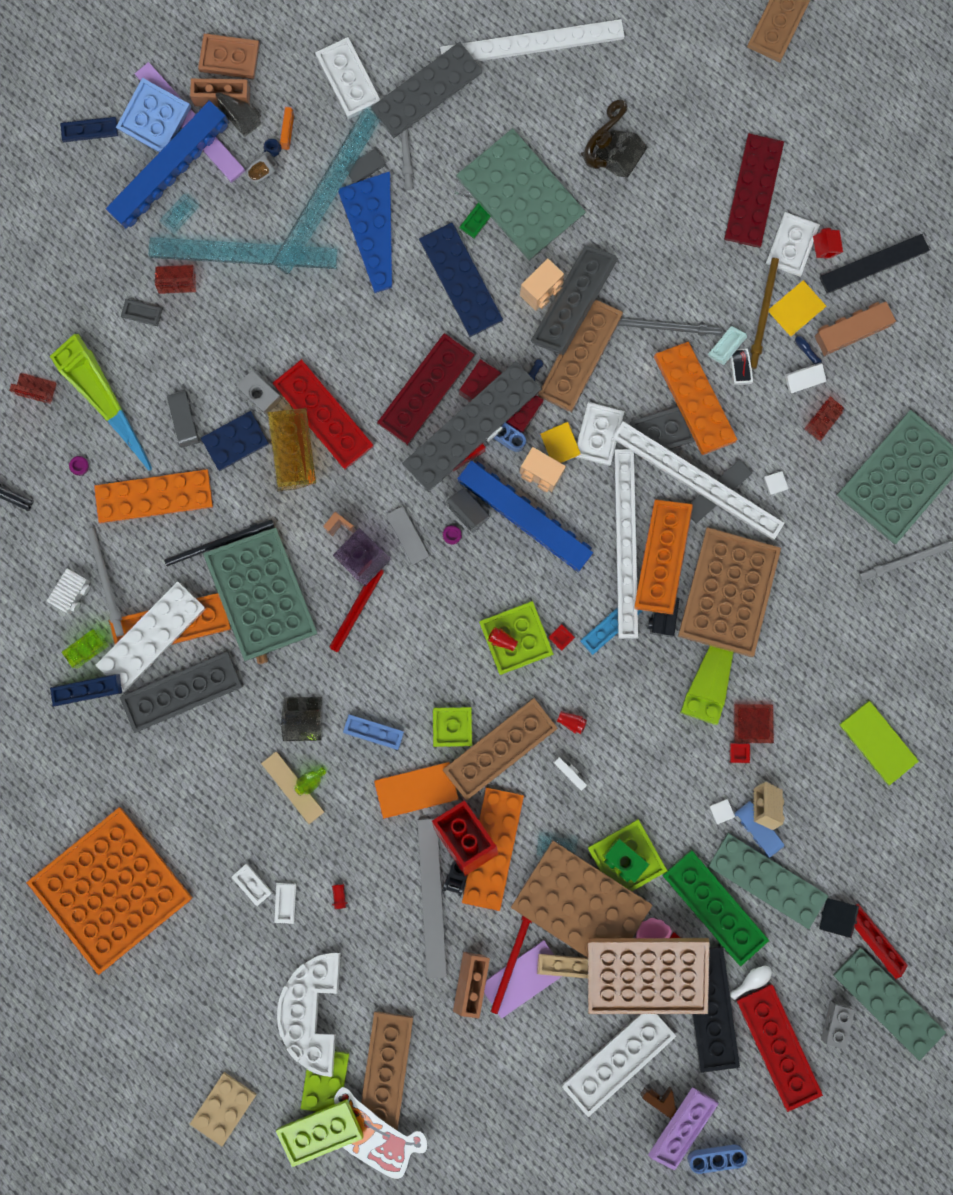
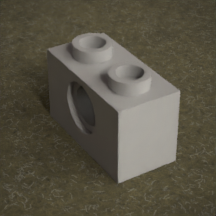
[236,370,282,415]
[821,1001,855,1050]

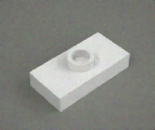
[553,757,587,791]
[232,863,273,906]

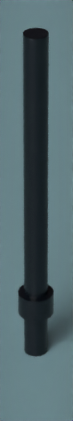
[164,519,274,566]

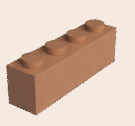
[814,302,896,356]

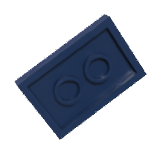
[201,411,269,472]

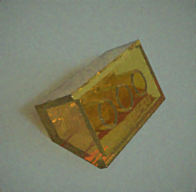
[267,408,316,492]

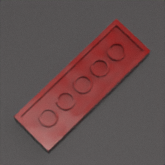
[272,359,374,470]
[736,984,823,1112]

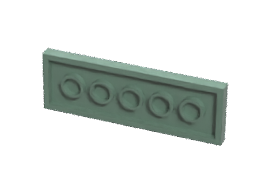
[708,833,828,929]
[833,947,946,1061]

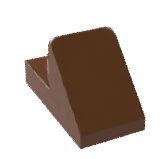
[640,1086,676,1119]

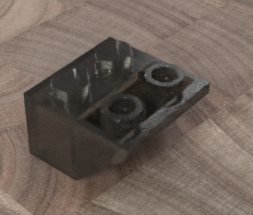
[595,130,648,178]
[281,697,323,741]

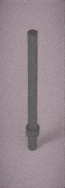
[618,318,722,336]

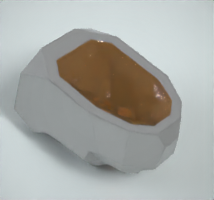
[246,151,278,182]

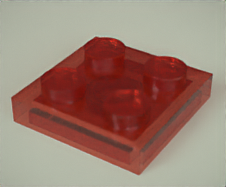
[734,704,774,743]

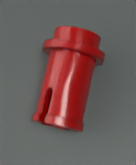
[332,884,348,909]

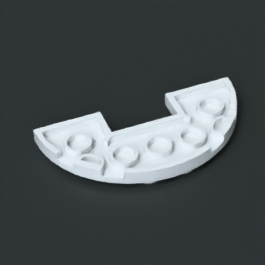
[277,953,341,1077]

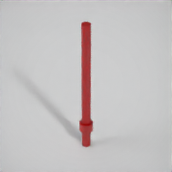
[490,915,532,1014]

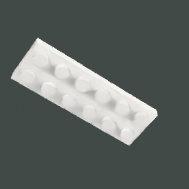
[96,581,206,692]
[561,1014,676,1117]

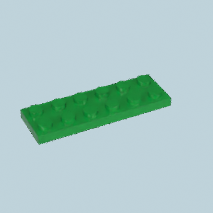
[662,850,769,967]

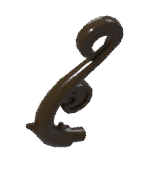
[581,99,627,169]

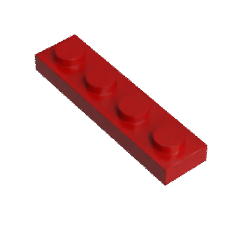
[854,904,908,979]

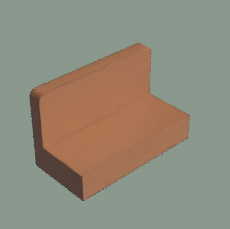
[323,512,356,536]

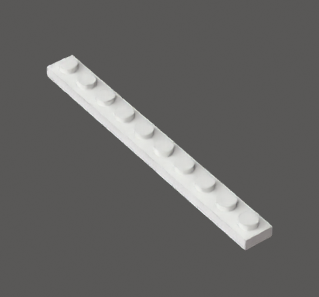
[440,19,625,62]
[612,421,784,540]
[614,449,638,639]

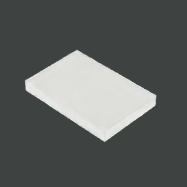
[766,212,820,277]
[577,402,625,466]

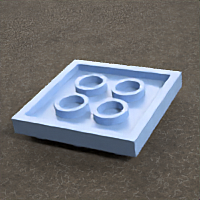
[116,78,192,152]

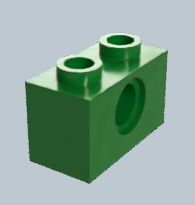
[602,838,650,883]

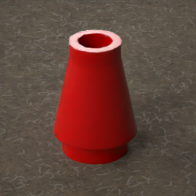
[488,627,518,651]
[557,711,587,734]

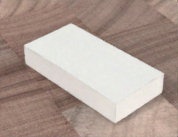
[785,363,826,393]
[274,883,296,924]

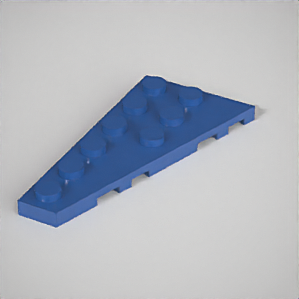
[337,171,392,293]

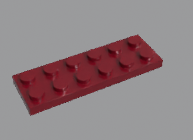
[724,133,784,248]
[377,333,475,446]

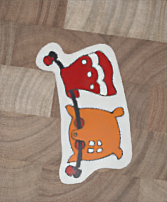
[334,1087,427,1179]

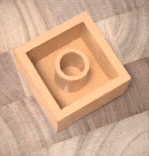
[520,259,564,311]
[520,447,566,492]

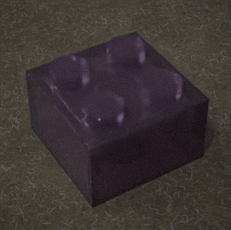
[333,528,392,586]

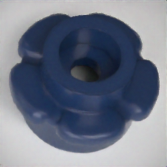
[263,139,282,157]

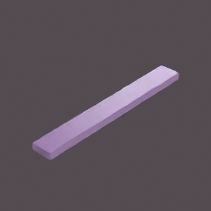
[134,62,245,183]

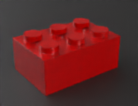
[432,800,498,876]

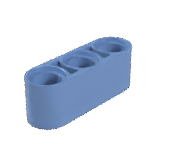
[493,423,526,452]
[734,801,784,858]
[687,1145,747,1174]

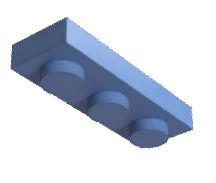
[343,714,404,750]

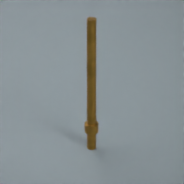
[750,258,779,369]

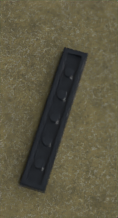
[819,234,930,294]

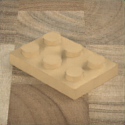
[189,1072,257,1147]

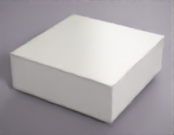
[763,471,788,496]
[709,799,735,824]

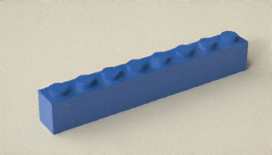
[106,100,229,229]
[457,460,594,573]

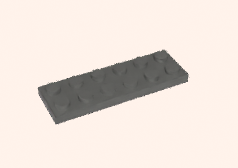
[371,42,482,139]
[531,245,618,356]
[120,652,243,733]

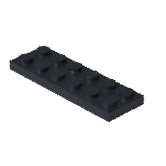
[692,947,740,1073]

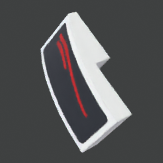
[729,348,753,385]

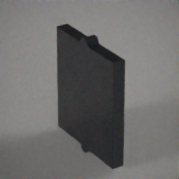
[819,898,859,938]

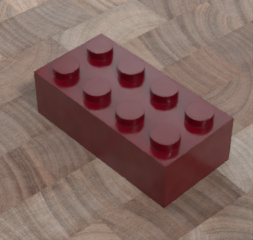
[459,359,544,434]

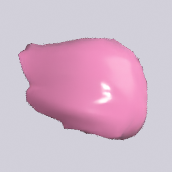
[635,918,672,938]

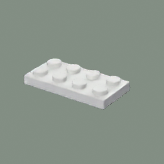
[315,37,380,119]

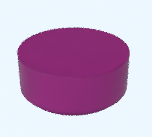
[69,456,89,476]
[443,525,462,545]

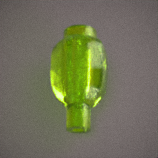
[294,767,326,796]

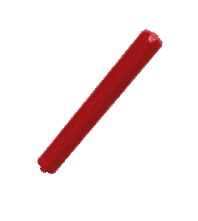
[329,566,384,652]

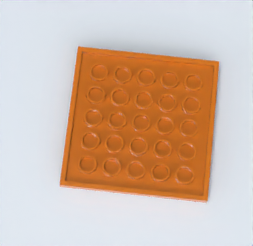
[26,807,193,975]

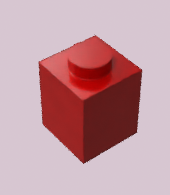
[813,228,843,259]

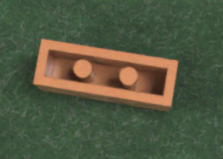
[190,78,250,107]
[453,952,490,1019]

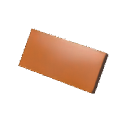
[280,107,294,150]

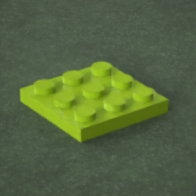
[479,601,554,675]
[587,819,667,891]

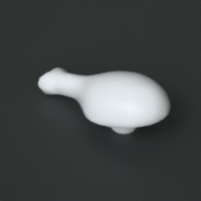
[730,966,772,1000]

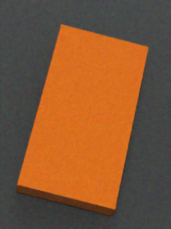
[374,762,459,819]

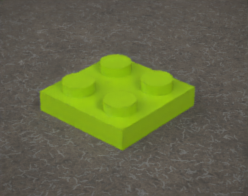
[433,707,472,747]

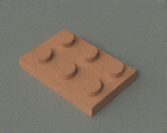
[198,33,260,79]

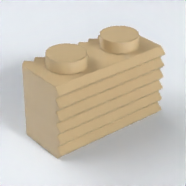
[753,782,785,830]

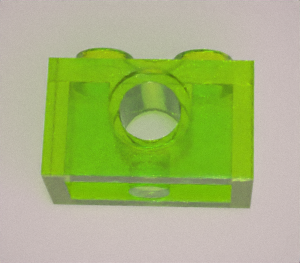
[61,629,109,669]

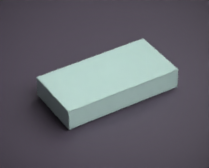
[708,326,747,365]

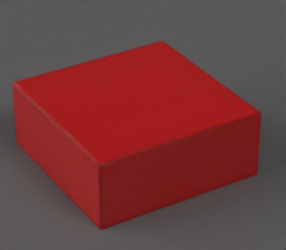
[548,624,575,651]
[729,743,750,763]

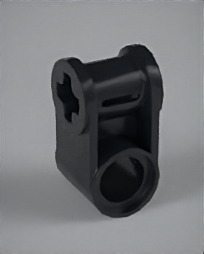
[442,860,467,897]

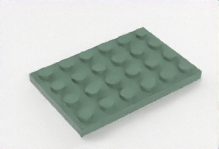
[456,128,586,261]
[837,410,953,545]
[203,527,317,662]

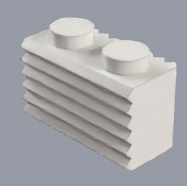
[47,568,91,614]

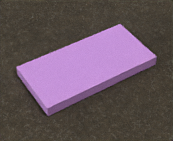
[484,940,562,1019]
[648,1087,719,1170]

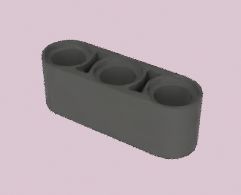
[167,391,200,448]

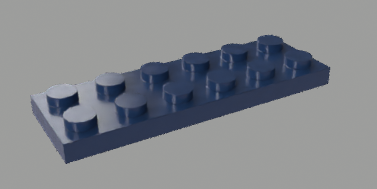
[419,223,503,337]

